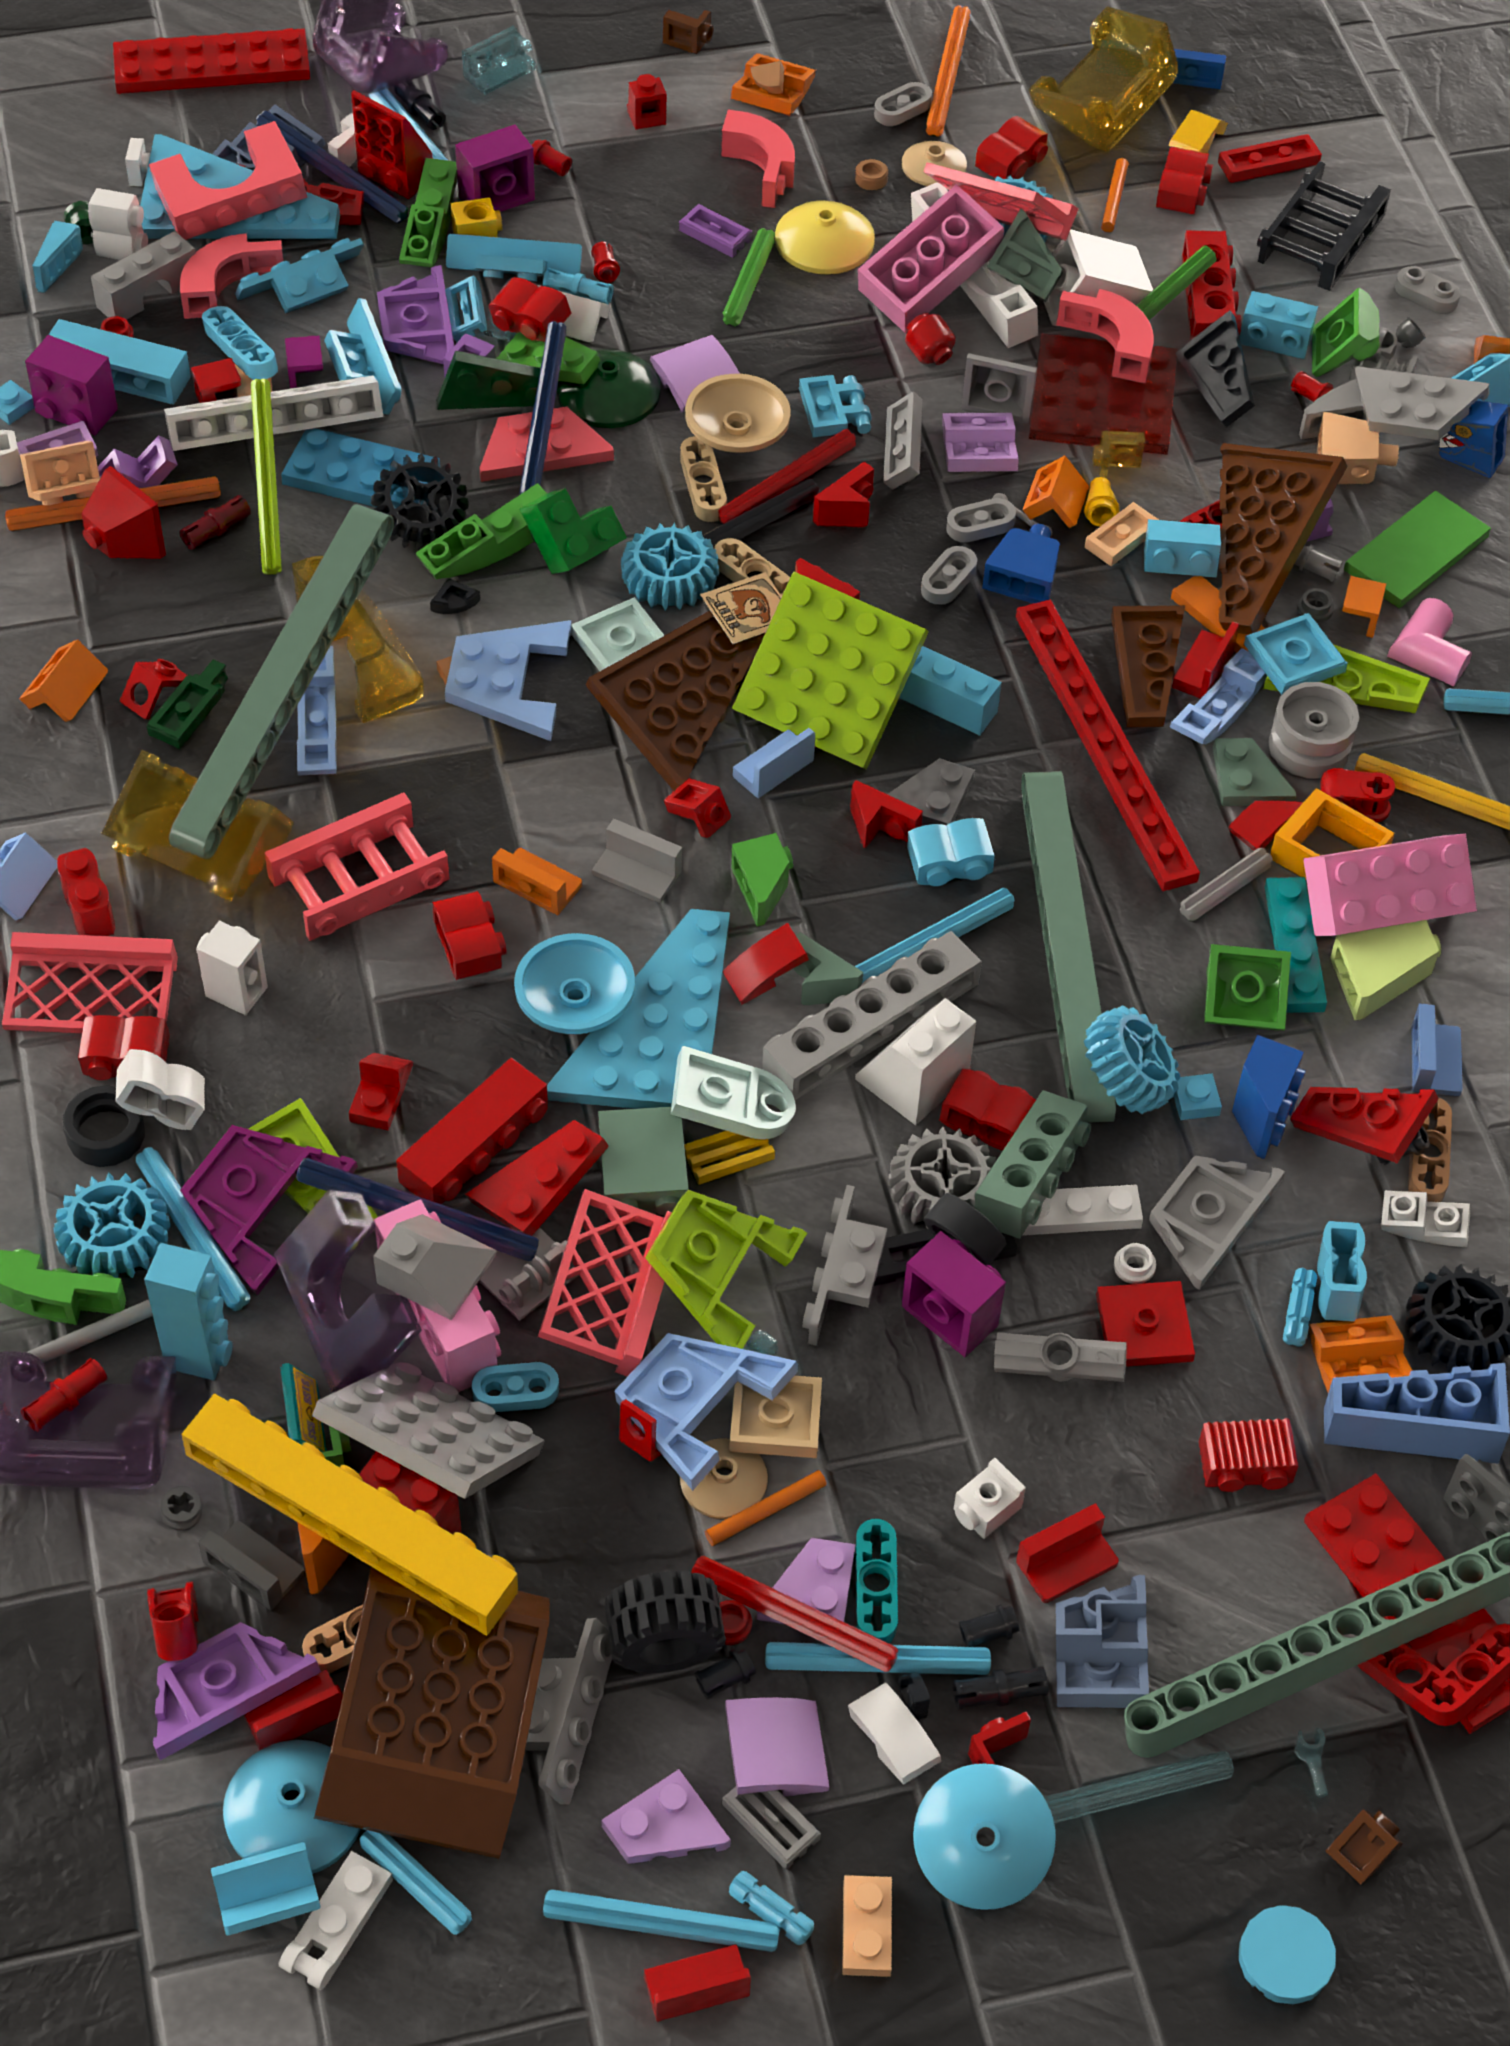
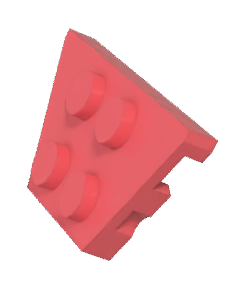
[480,407,614,482]

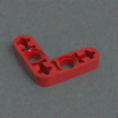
[1357,1624,1510,1726]

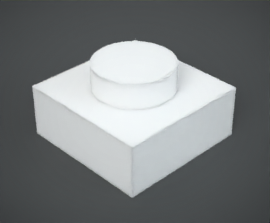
[125,138,151,187]

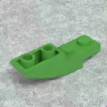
[399,158,457,267]
[416,483,547,579]
[0,1249,127,1325]

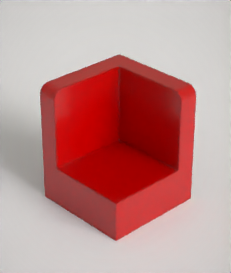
[191,358,241,403]

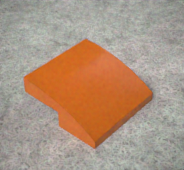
[731,53,816,116]
[1309,1315,1413,1393]

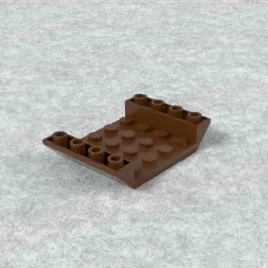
[314,1567,550,1859]

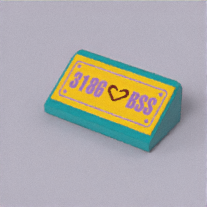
[280,1363,327,1452]

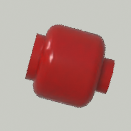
[905,313,956,365]

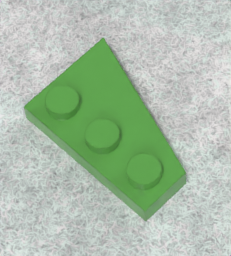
[496,332,600,384]

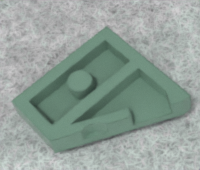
[987,209,1064,302]
[1213,738,1296,806]

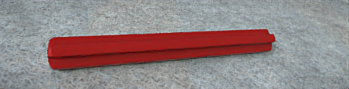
[718,429,856,524]
[691,1556,898,1672]

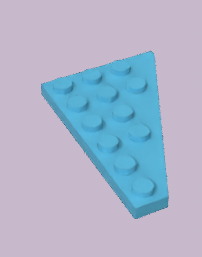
[140,134,340,239]
[547,909,730,1109]

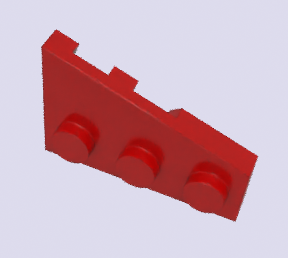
[1290,1087,1439,1163]
[465,1120,609,1236]

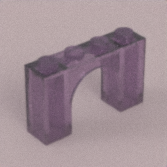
[274,1190,422,1392]

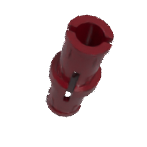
[179,495,251,550]

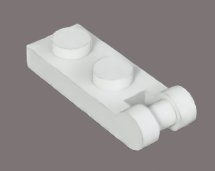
[279,1851,393,1990]

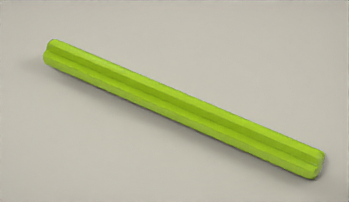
[251,378,282,575]

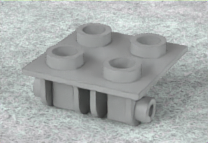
[479,1227,579,1321]

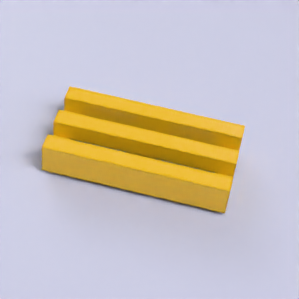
[684,1131,775,1185]

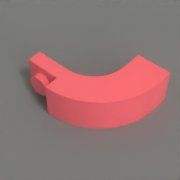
[721,110,795,208]
[180,233,284,319]
[1057,289,1154,383]

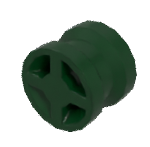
[63,201,93,245]

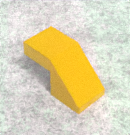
[1169,110,1228,153]

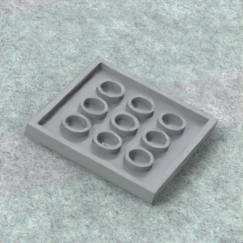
[312,1362,545,1499]

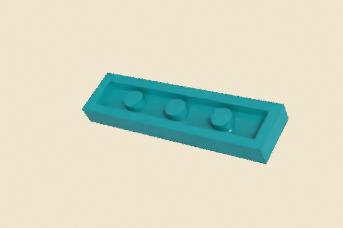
[1264,877,1327,1013]

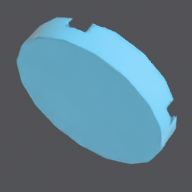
[1239,1905,1336,2005]

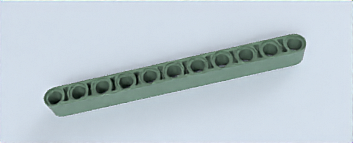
[169,504,394,859]
[1021,771,1116,1123]
[1124,1532,1510,1758]

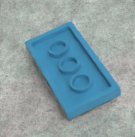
[281,428,440,508]

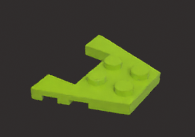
[645,1190,807,1349]

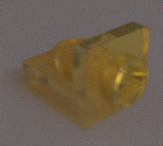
[1092,431,1145,479]

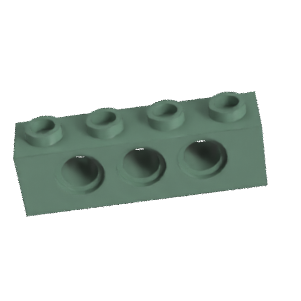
[975,1090,1091,1239]

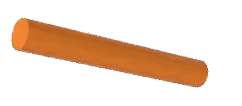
[1101,158,1129,232]
[705,1470,827,1546]

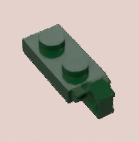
[146,659,228,749]

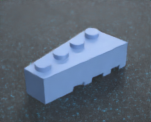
[1324,1363,1510,1464]

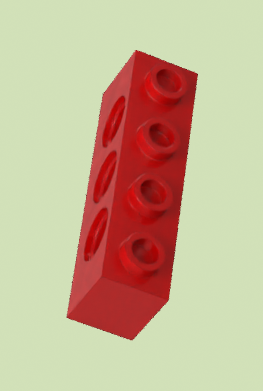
[1182,230,1242,341]

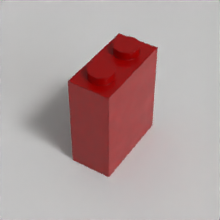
[359,1451,462,1534]

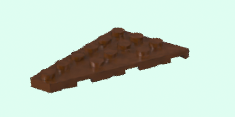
[1219,443,1348,634]
[586,610,765,791]

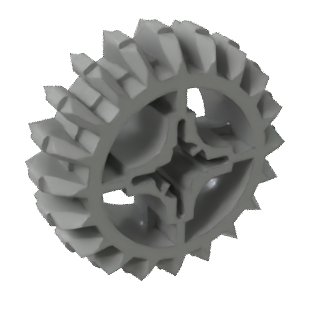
[888,1126,996,1229]

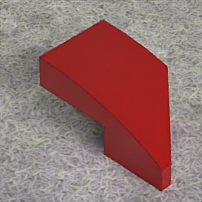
[1229,801,1303,851]

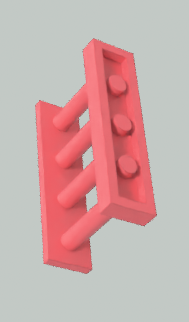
[264,792,449,941]

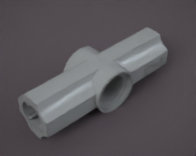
[994,1333,1127,1382]

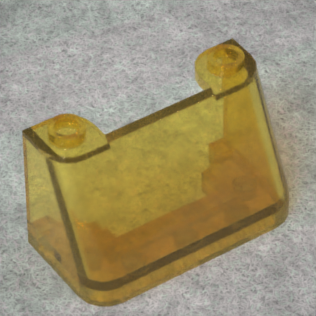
[1028,6,1178,151]
[292,556,424,723]
[101,750,295,901]

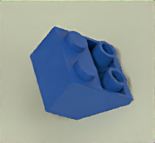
[1232,1035,1306,1159]

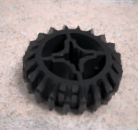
[371,453,469,551]
[1405,1264,1510,1373]

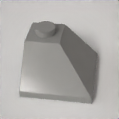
[961,353,1037,424]
[373,1214,497,1320]

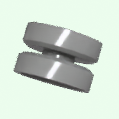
[1268,682,1360,779]

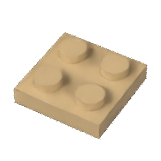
[729,1376,822,1458]

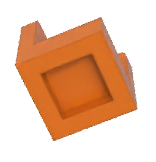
[1342,576,1386,638]

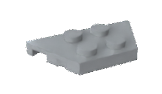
[1355,366,1489,440]
[1149,1156,1285,1290]

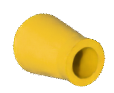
[1084,477,1120,527]

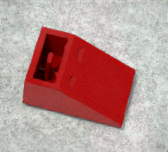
[351,90,433,199]

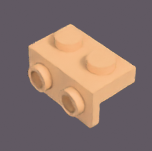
[20,440,101,505]

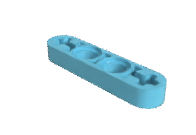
[202,306,278,380]

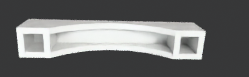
[911,182,1038,348]

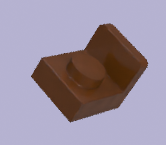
[663,10,714,54]
[1326,1809,1403,1885]

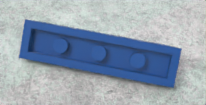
[1095,39,1226,89]

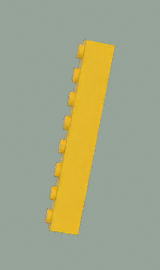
[181,1393,518,1636]

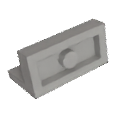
[592,818,682,903]

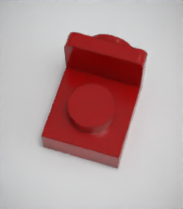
[663,778,731,838]

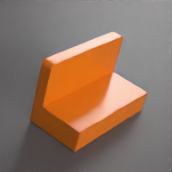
[1022,455,1089,528]
[19,639,108,722]
[492,848,582,916]

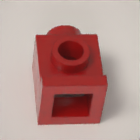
[627,74,667,130]

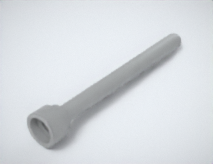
[16,1299,153,1371]

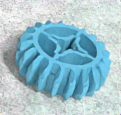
[621,522,719,611]
[1084,1005,1181,1114]
[54,1172,170,1278]

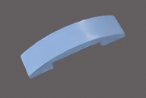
[297,646,337,775]
[1170,648,1267,744]

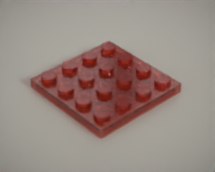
[1029,333,1177,455]

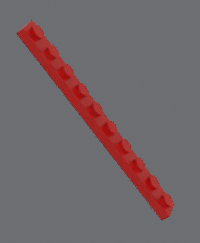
[1016,599,1200,892]

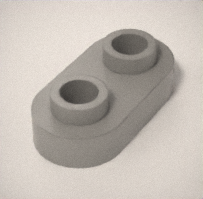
[874,82,932,127]
[1395,266,1460,313]
[946,498,1016,542]
[921,546,977,604]

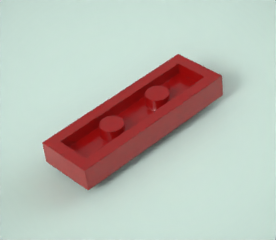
[1218,134,1322,183]

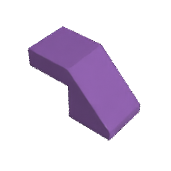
[98,435,178,488]

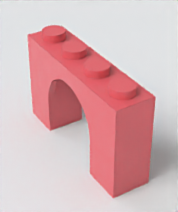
[149,121,308,240]

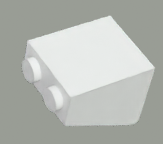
[1044,229,1153,326]
[855,998,977,1126]

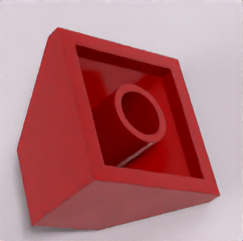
[81,466,166,559]

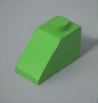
[731,833,793,927]

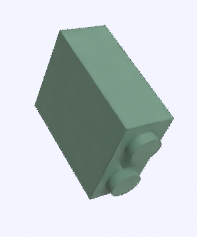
[598,1107,688,1218]

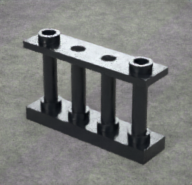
[1257,161,1391,291]

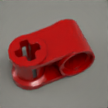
[1320,768,1395,823]
[147,1581,199,1661]

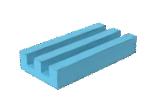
[445,275,487,342]

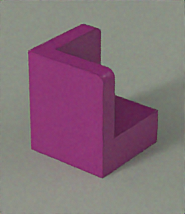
[285,335,323,389]

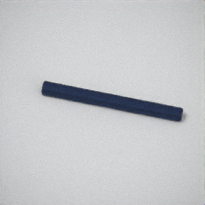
[256,111,408,223]
[519,321,567,494]
[296,1158,539,1261]

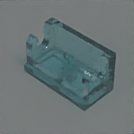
[462,26,536,95]

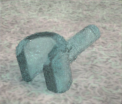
[743,1330,778,1356]
[1295,1728,1328,1797]

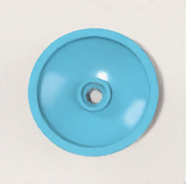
[514,933,635,1034]
[223,1740,361,1874]
[913,1764,1056,1910]

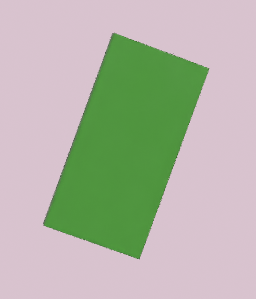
[1344,490,1491,609]

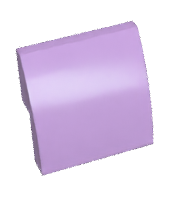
[650,335,740,412]
[942,413,1019,472]
[725,1698,829,1796]

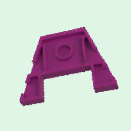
[180,1125,358,1295]

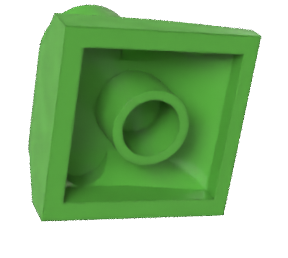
[1312,287,1380,377]
[1204,944,1291,1031]

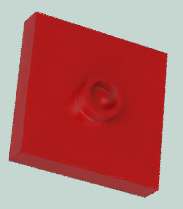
[1096,1281,1195,1367]

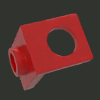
[120,659,187,719]
[619,1399,662,1462]
[968,1712,1031,1765]

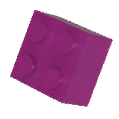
[455,124,535,212]
[25,335,118,436]
[901,1231,1006,1357]

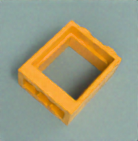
[1270,788,1395,880]

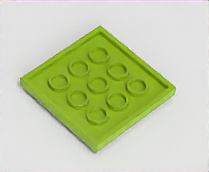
[732,571,929,770]

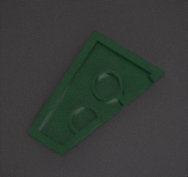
[436,350,540,410]

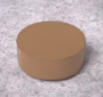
[855,159,888,190]

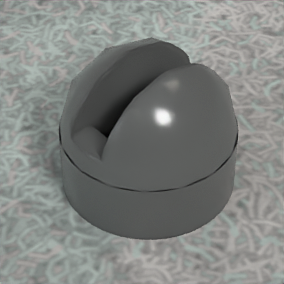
[1396,317,1426,348]

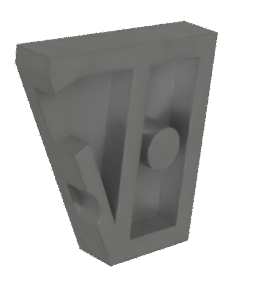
[888,758,975,826]

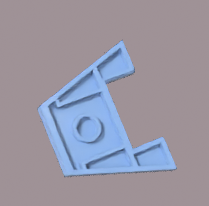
[445,620,571,741]
[615,1333,798,1491]

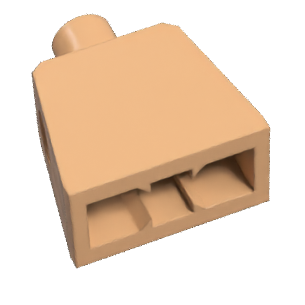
[1317,412,1399,484]

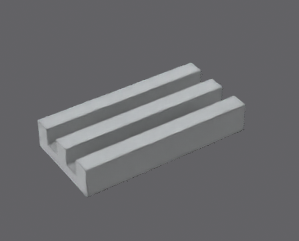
[722,1786,821,1870]

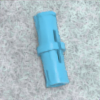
[543,268,614,305]

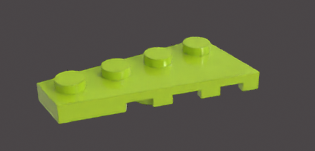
[1264,644,1430,713]
[248,1098,378,1247]

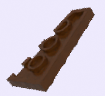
[1111,605,1185,727]

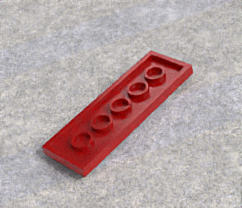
[113,28,311,94]
[1304,1473,1510,1734]

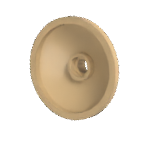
[685,374,791,453]

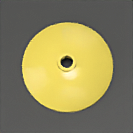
[775,201,875,274]

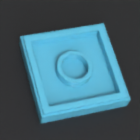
[1244,613,1347,695]

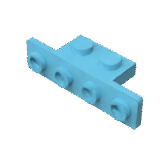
[446,234,582,281]
[235,238,364,313]
[324,298,402,415]

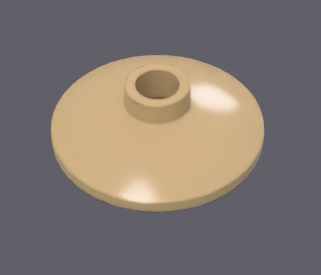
[902,141,967,186]
[680,1438,768,1519]

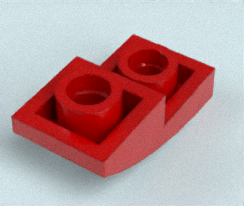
[722,923,809,1005]

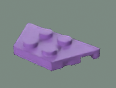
[377,265,454,364]
[153,1622,321,1761]

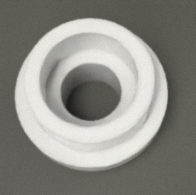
[1114,1243,1156,1284]

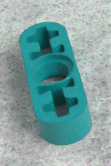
[855,1519,898,1643]

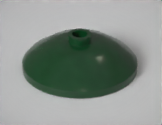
[557,349,661,428]

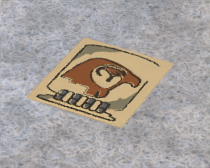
[700,572,782,644]

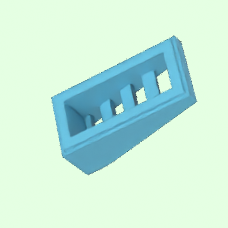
[32,221,83,293]

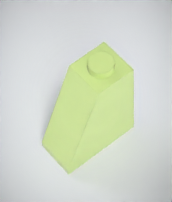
[1330,920,1441,1020]

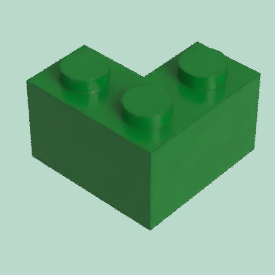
[519,488,627,574]

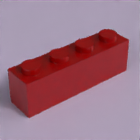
[396,1058,548,1204]

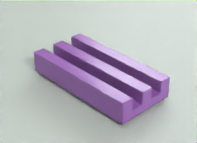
[679,204,752,258]

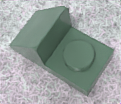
[793,932,863,1005]

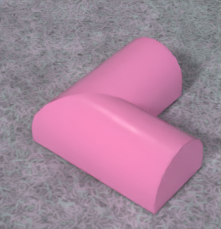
[1387,598,1472,687]

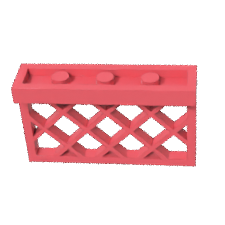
[923,162,1078,241]
[2,932,178,1033]
[538,1189,672,1377]

